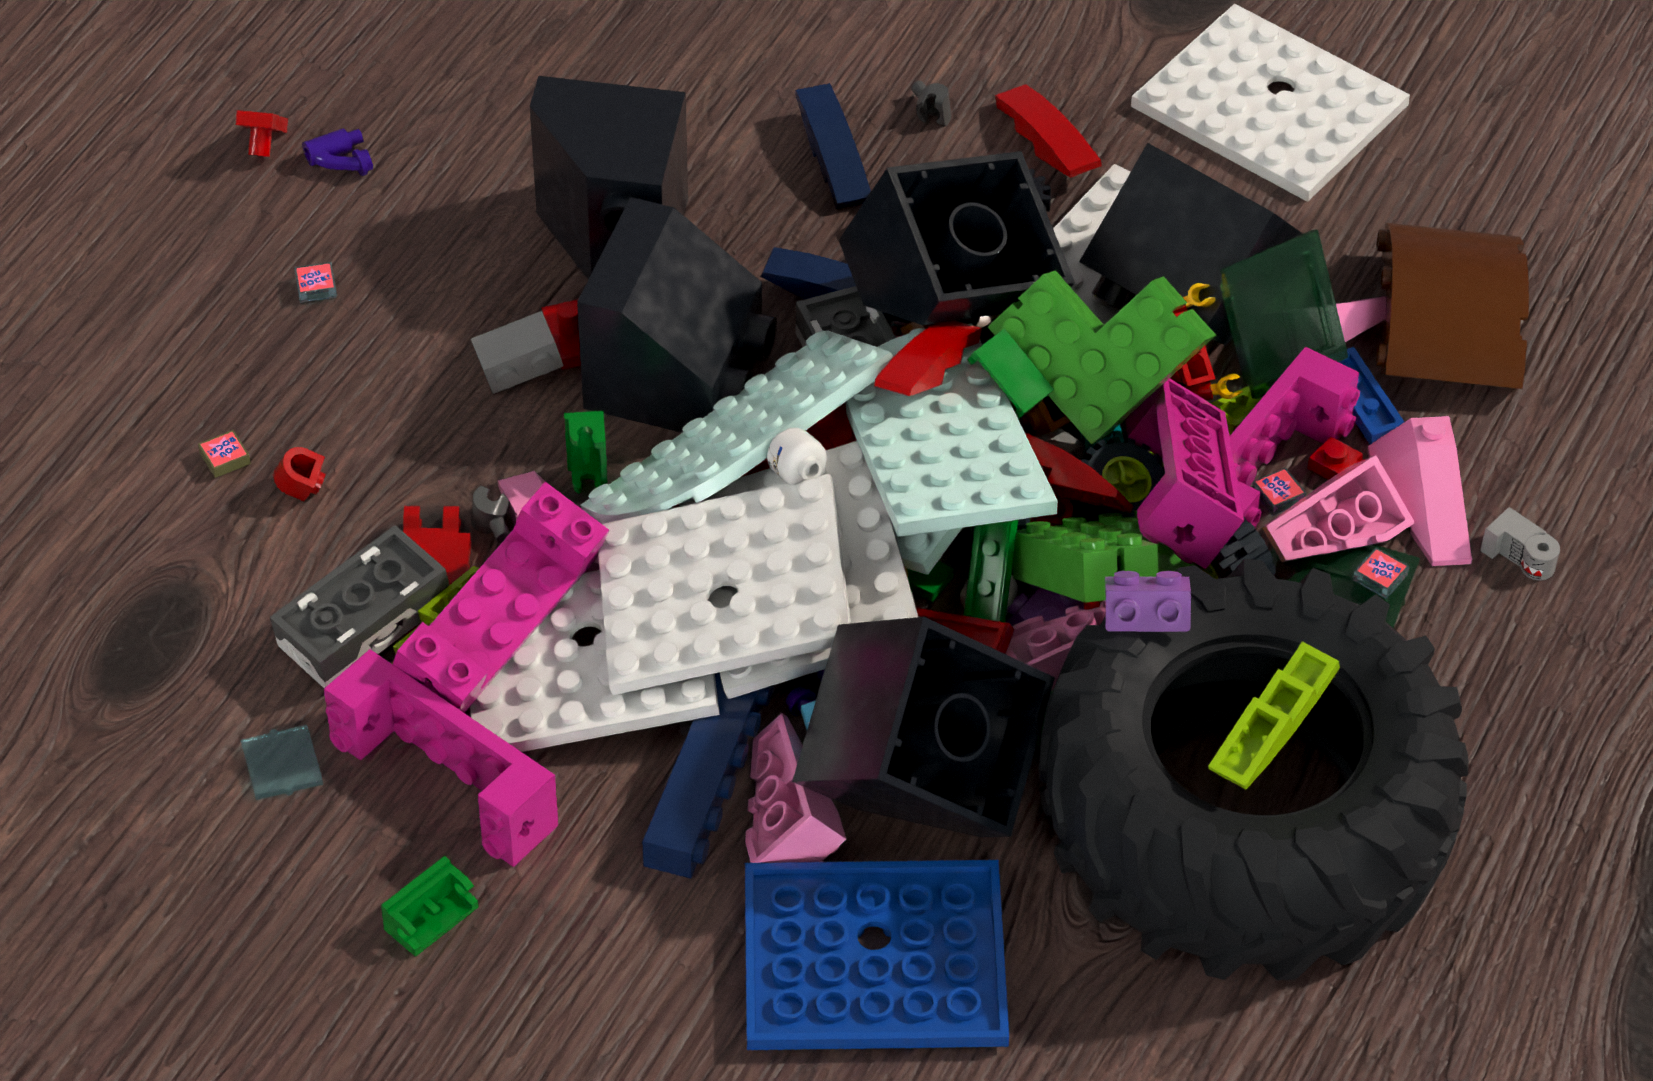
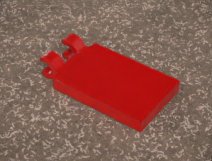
[403,506,471,635]

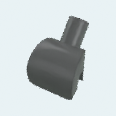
[911,81,952,126]
[471,485,510,543]

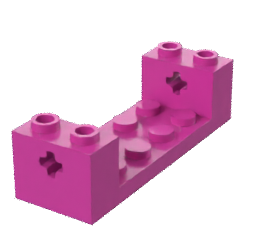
[1230,347,1360,528]
[1125,378,1244,569]
[393,482,609,713]
[324,649,558,867]

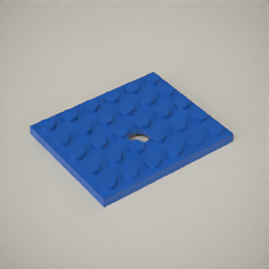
[745,860,1009,1050]

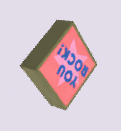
[198,430,251,478]

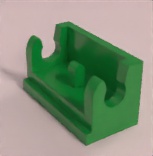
[967,328,1054,419]
[564,411,608,494]
[381,856,479,957]

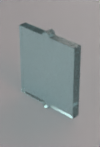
[241,725,323,800]

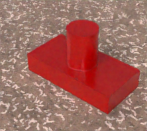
[235,110,288,157]
[541,299,581,370]

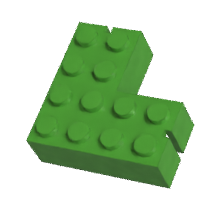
[988,271,1216,445]
[1013,510,1194,603]

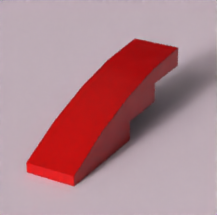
[995,84,1102,178]
[874,321,982,396]
[1025,433,1133,513]

